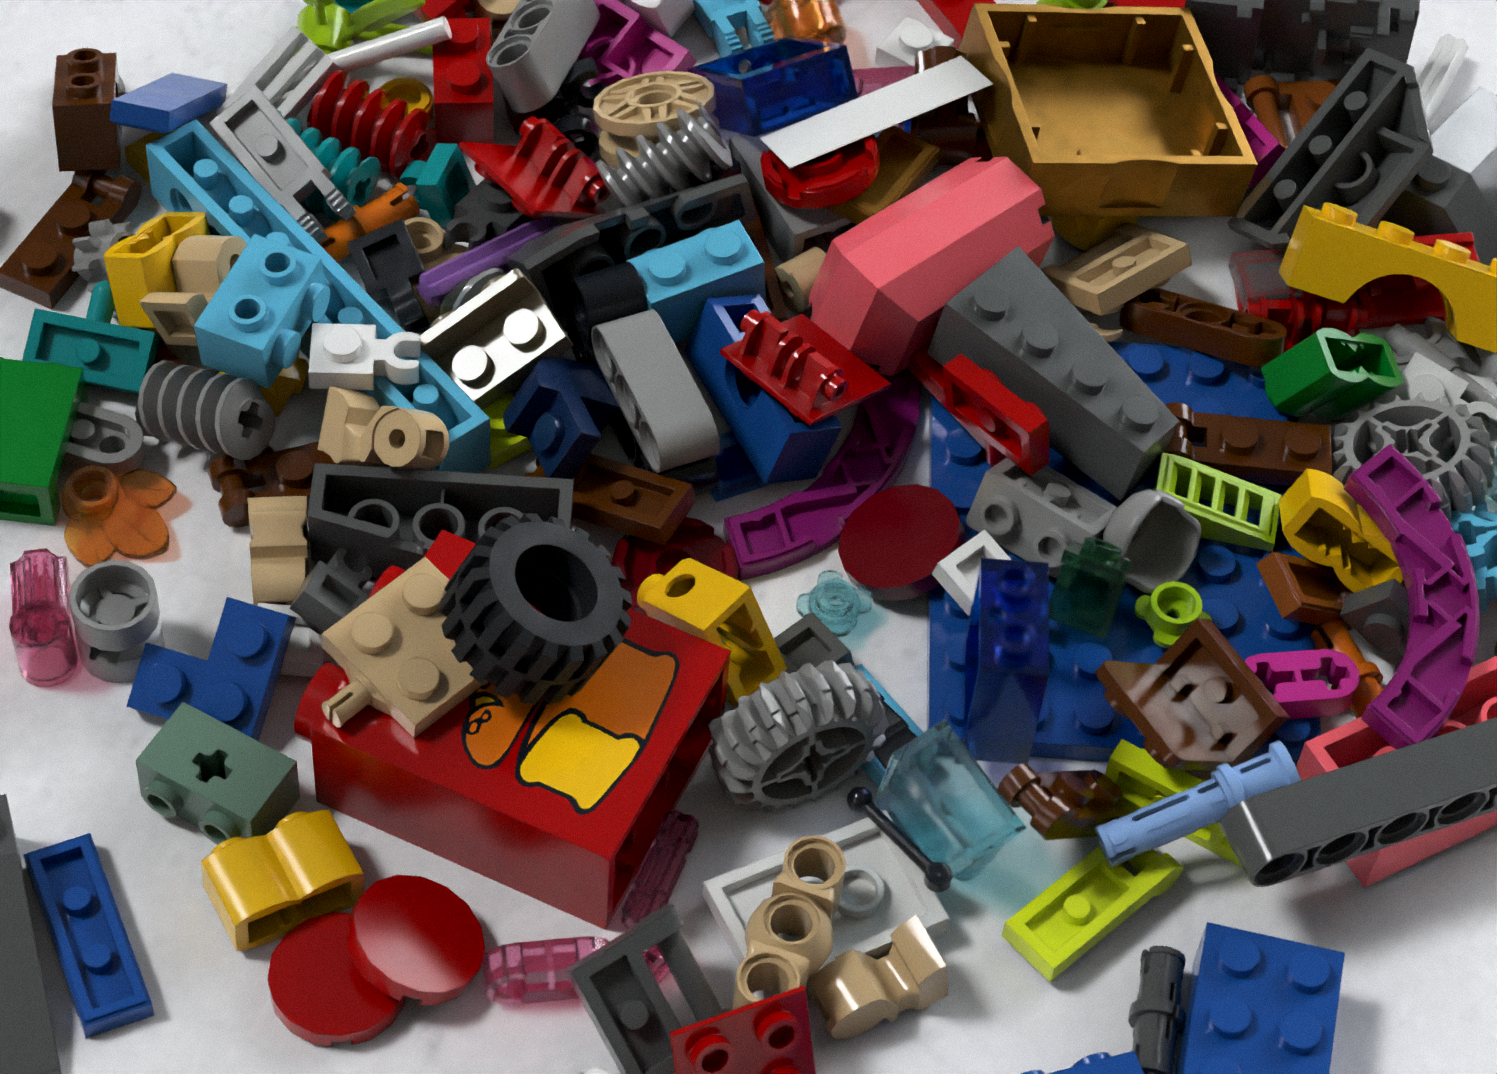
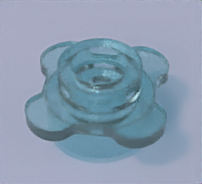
[796,570,873,637]

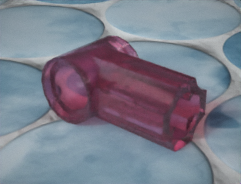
[9,548,78,687]

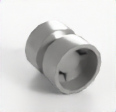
[69,560,165,683]

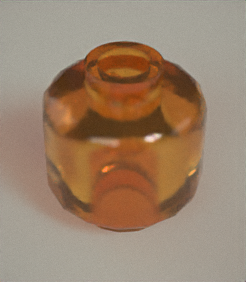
[766,0,847,69]

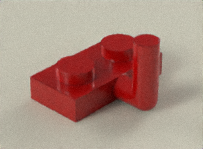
[943,353,1050,476]

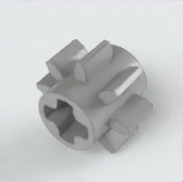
[71,219,136,293]

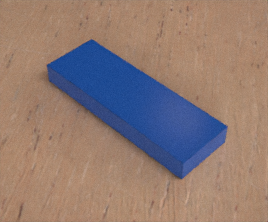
[109,73,227,134]
[23,833,154,1038]

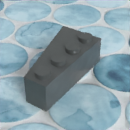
[308,463,574,579]

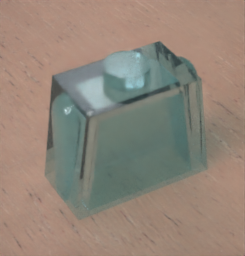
[874,719,1027,882]

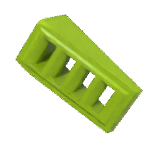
[1153,452,1281,552]

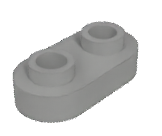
[62,401,145,479]

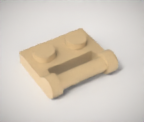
[1040,222,1192,316]

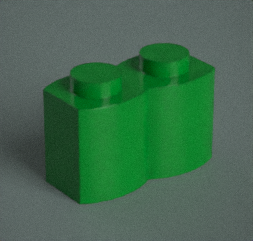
[1261,328,1404,421]

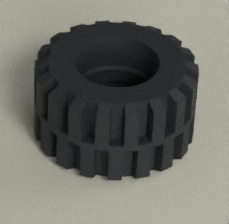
[440,514,632,704]

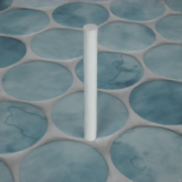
[227,16,452,97]

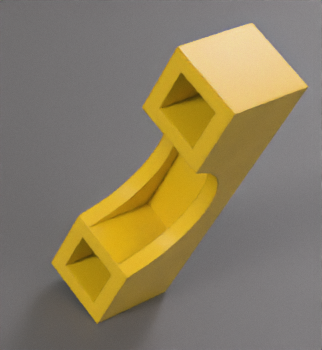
[1278,202,1497,353]

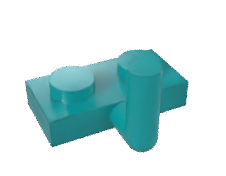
[22,281,160,395]

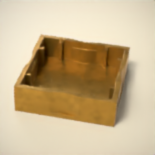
[959,3,1258,217]

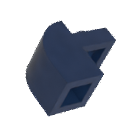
[503,357,619,479]

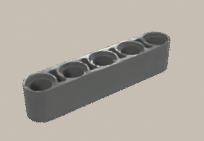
[1220,717,1497,887]

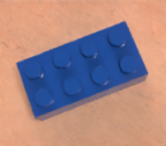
[1175,922,1345,1074]

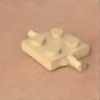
[321,557,487,738]

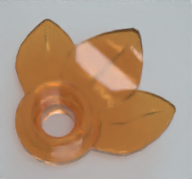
[61,465,177,568]

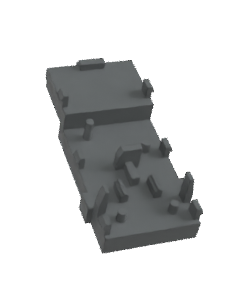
[1184,0,1420,94]

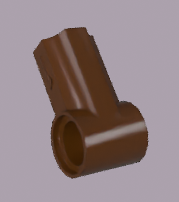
[910,46,977,165]

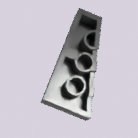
[926,246,1179,501]

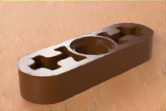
[1119,288,1287,367]

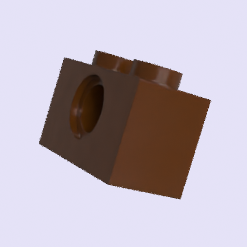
[52,48,122,172]

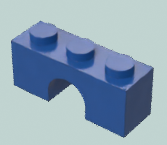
[683,294,843,485]

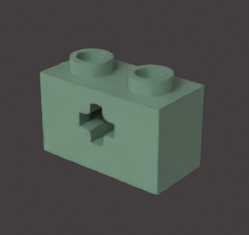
[135,702,300,845]

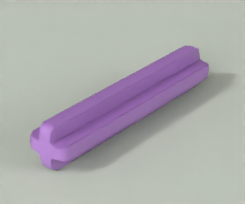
[416,216,561,307]

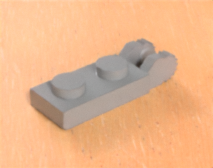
[209,85,356,244]

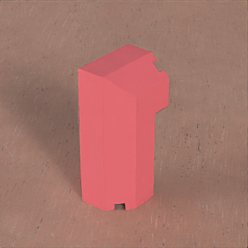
[809,157,1055,376]

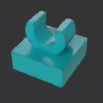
[399,143,476,228]

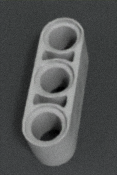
[486,0,600,113]
[591,309,720,473]

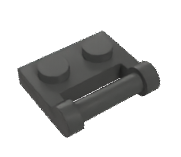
[564,905,731,1074]

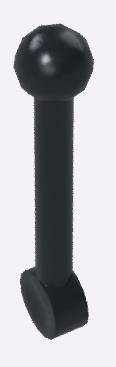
[847,786,953,892]

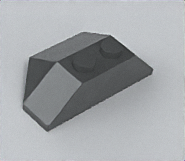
[1227,47,1434,251]

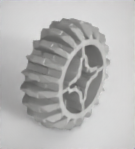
[1331,392,1495,522]
[708,660,890,813]

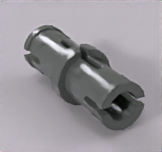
[1128,946,1186,1074]

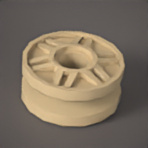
[593,71,721,168]

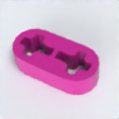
[1244,649,1360,719]

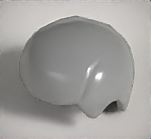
[1103,489,1201,594]

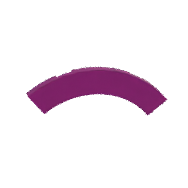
[723,363,921,581]
[1344,444,1480,750]

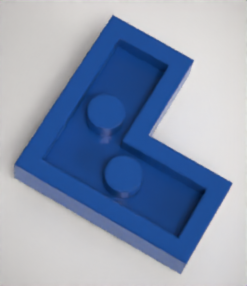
[126,597,296,741]

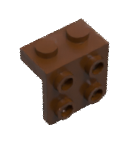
[1095,618,1290,771]

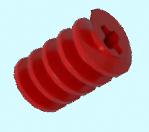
[307,69,438,182]

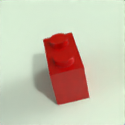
[431,18,494,151]

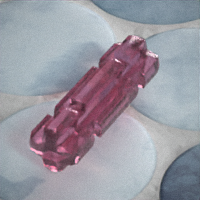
[621,810,699,929]

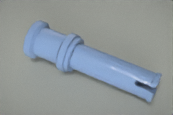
[1094,740,1301,868]

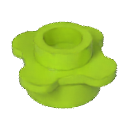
[1134,581,1212,648]

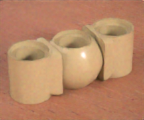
[732,835,846,1010]

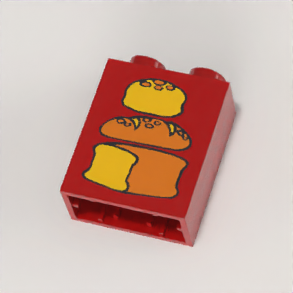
[294,529,730,930]

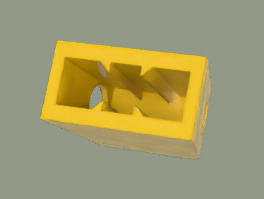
[637,558,787,708]

